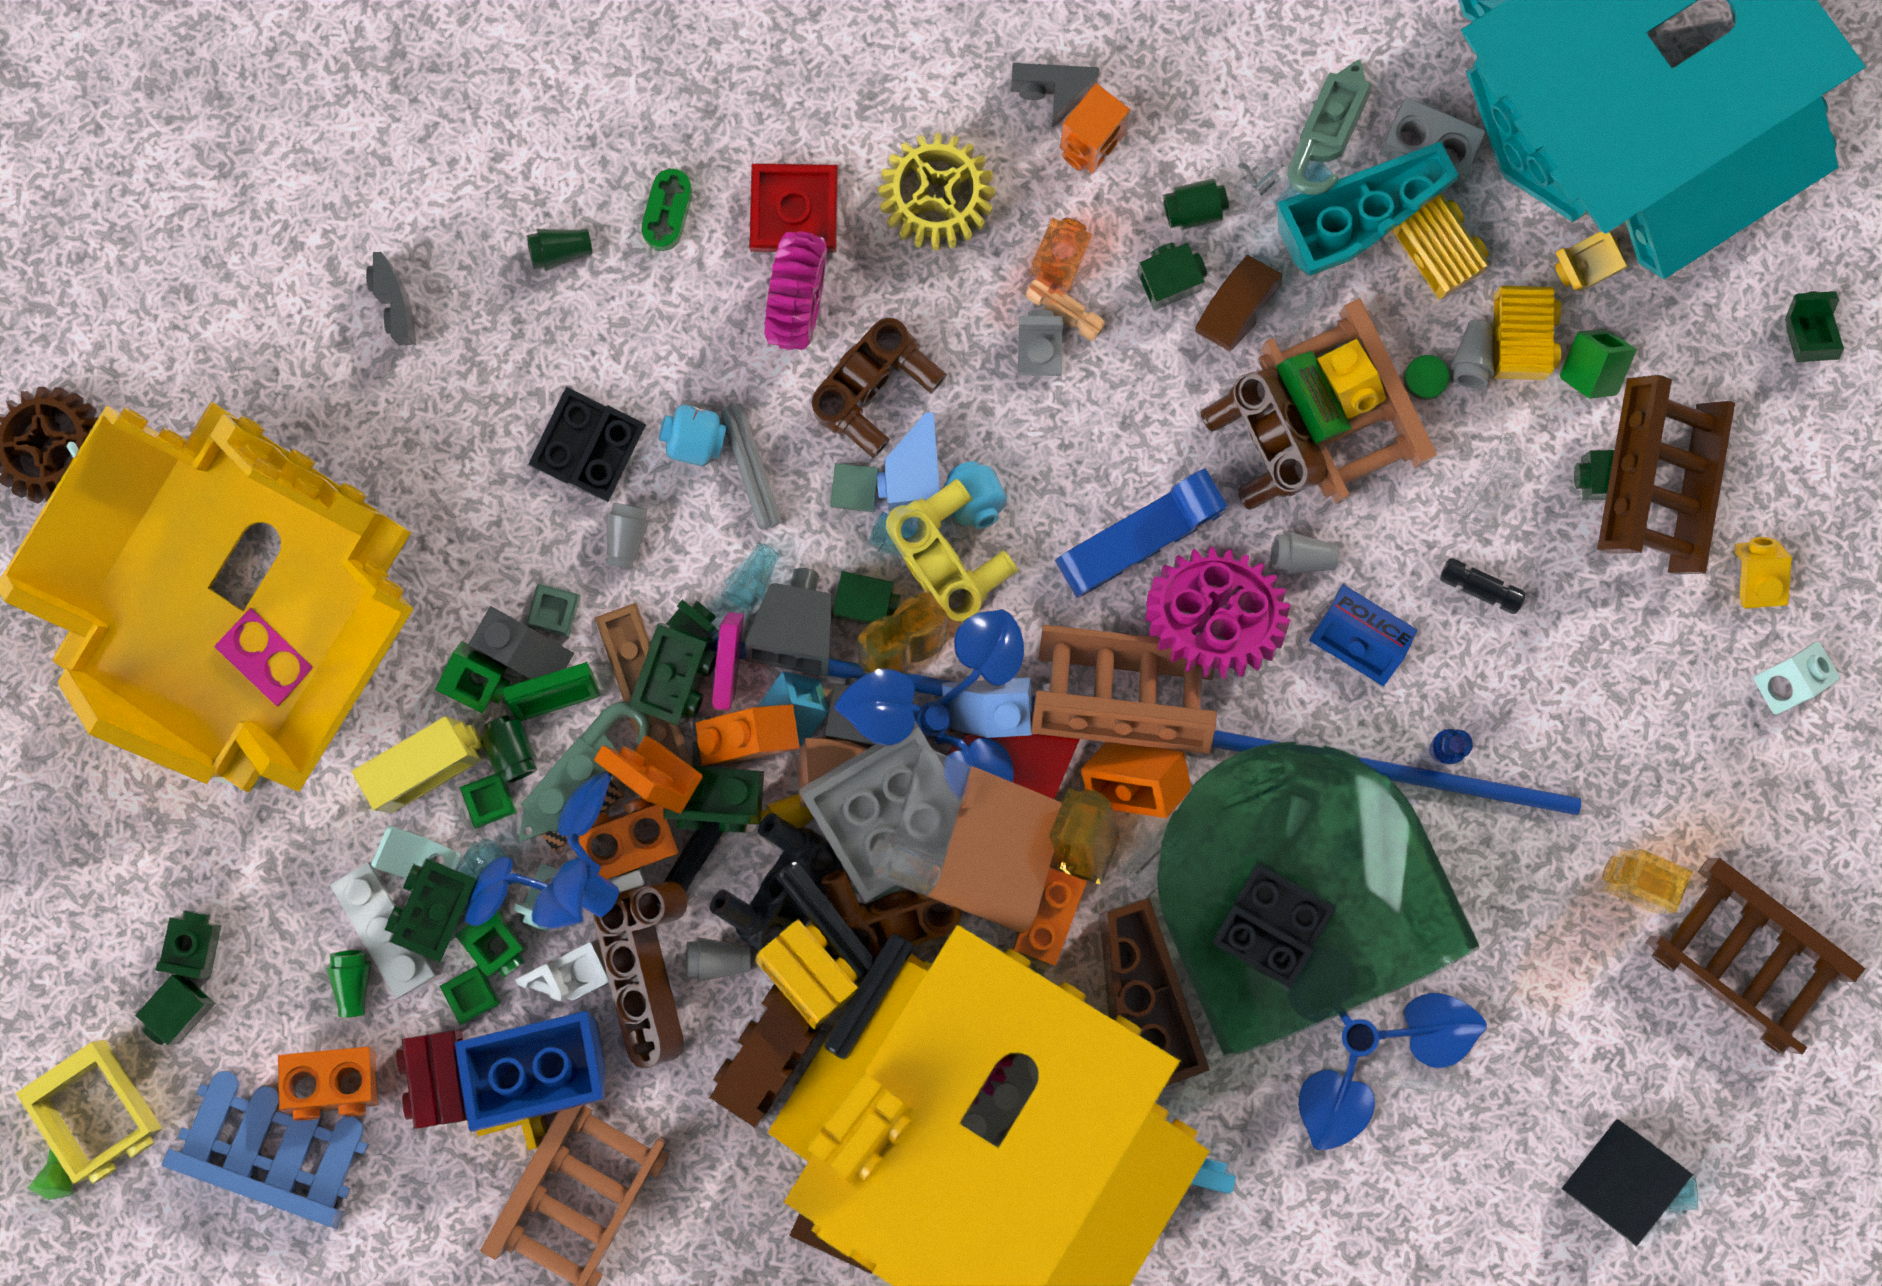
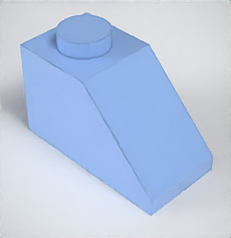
[877,412,940,509]
[942,677,1033,738]

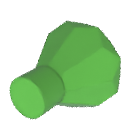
[28,1149,74,1200]

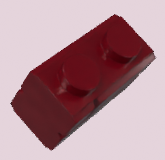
[396,1029,467,1129]

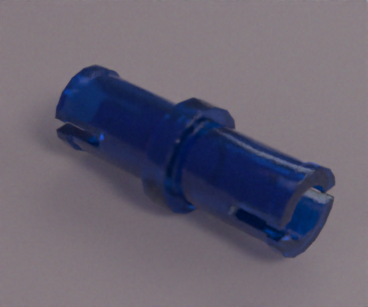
[1429,729,1473,765]

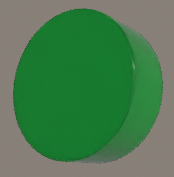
[1404,355,1449,400]

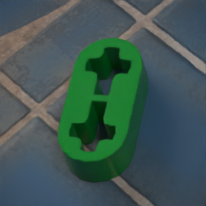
[641,168,693,251]

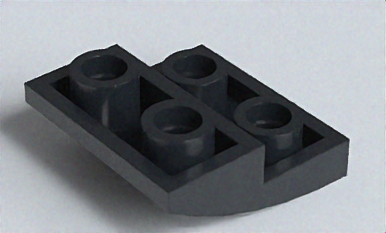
[528,387,646,502]
[1212,860,1336,989]
[1561,1119,1693,1247]

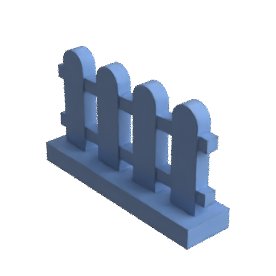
[161,1071,369,1229]

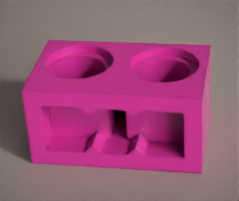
[214,608,313,707]

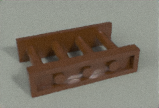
[1597,375,1735,575]
[1645,857,1866,1055]

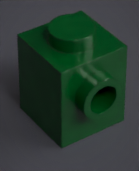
[1137,242,1207,311]

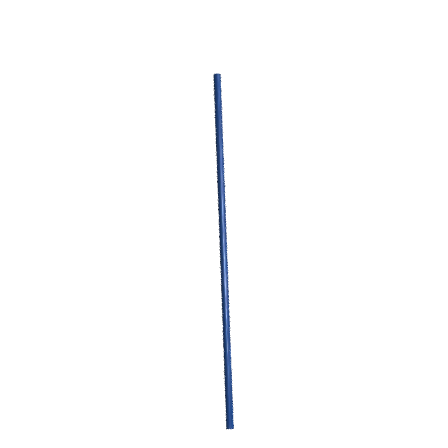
[714,637,1581,815]

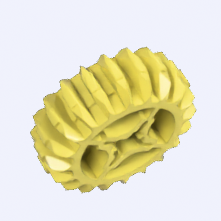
[878,132,995,251]

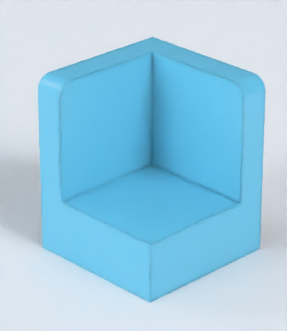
[758,671,829,746]

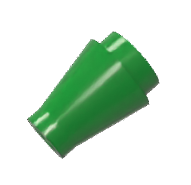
[326,950,371,1018]

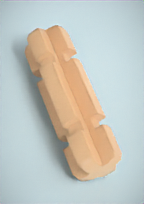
[1026,277,1105,341]

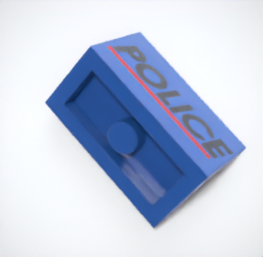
[1309,584,1418,687]

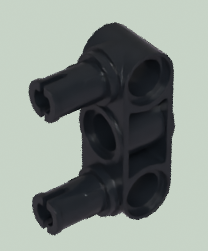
[709,813,842,951]

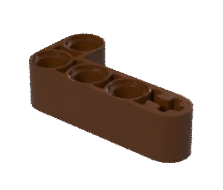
[593,881,688,1068]

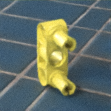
[886,479,1019,622]

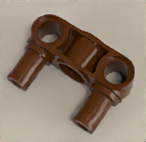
[812,318,947,458]
[1200,369,1327,510]
[821,842,961,958]

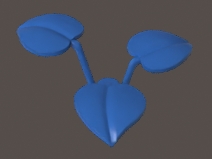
[834,609,1024,800]
[464,771,619,928]
[1284,946,1487,1150]

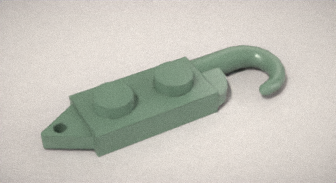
[1287,60,1371,195]
[519,701,650,842]

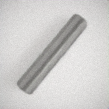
[721,404,781,529]

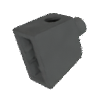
[745,568,831,677]

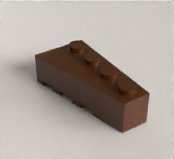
[1099,898,1210,1086]
[709,948,839,1128]

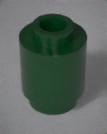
[1163,178,1229,230]
[479,715,537,784]

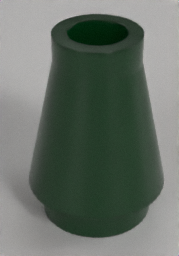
[526,229,593,271]

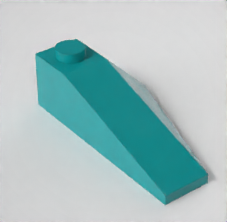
[1277,141,1459,276]

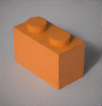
[695,704,800,766]
[1081,742,1192,819]

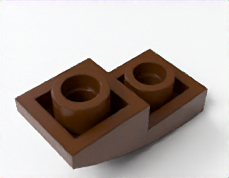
[1195,255,1282,352]

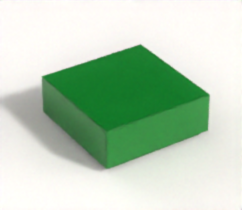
[459,774,517,829]
[439,965,501,1025]

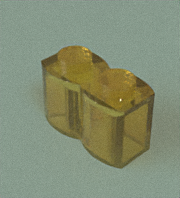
[857,592,948,674]

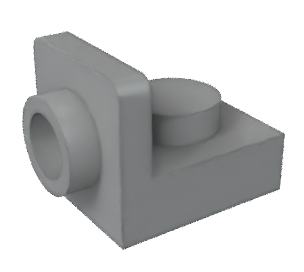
[1018,309,1063,376]

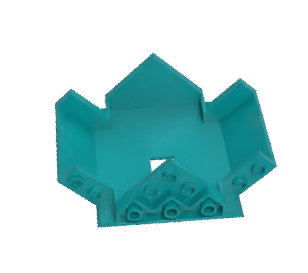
[1458,0,1866,280]

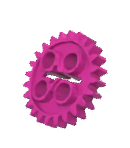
[1145,547,1290,679]

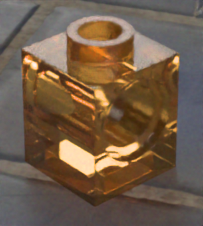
[1031,217,1092,290]

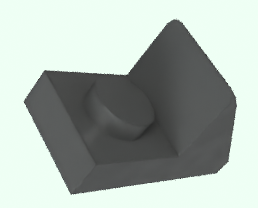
[1011,63,1099,127]

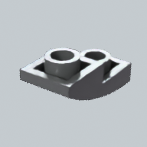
[366,252,416,346]

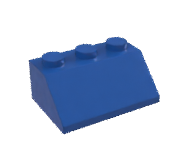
[455,1011,605,1132]

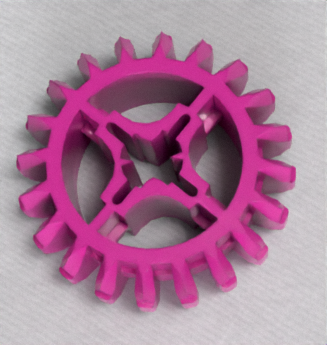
[764,231,827,350]

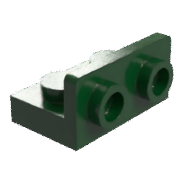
[629,623,717,725]
[663,766,764,833]
[384,858,477,962]

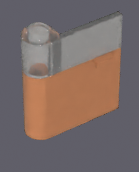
[870,746,1067,933]

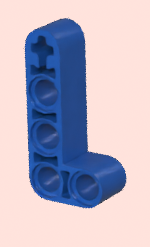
[1055,468,1229,598]

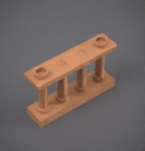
[1259,298,1437,504]
[1031,624,1217,754]
[480,1104,670,1286]

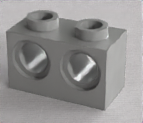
[1379,97,1486,189]

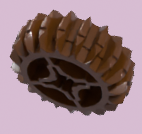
[0,386,99,503]

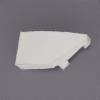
[515,940,609,1001]

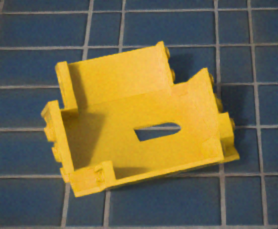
[0,401,414,793]
[767,925,1210,1286]

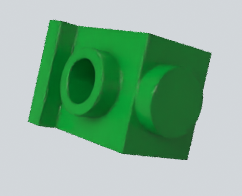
[435,641,510,714]
[455,909,529,978]

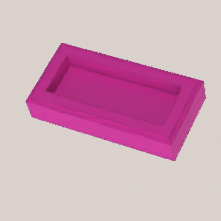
[712,612,744,710]

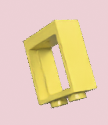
[351,716,484,813]
[16,1040,163,1184]

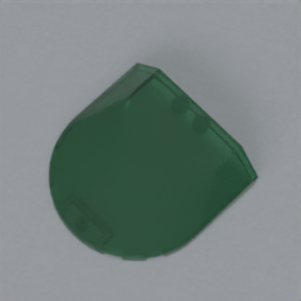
[1157,742,1480,1059]

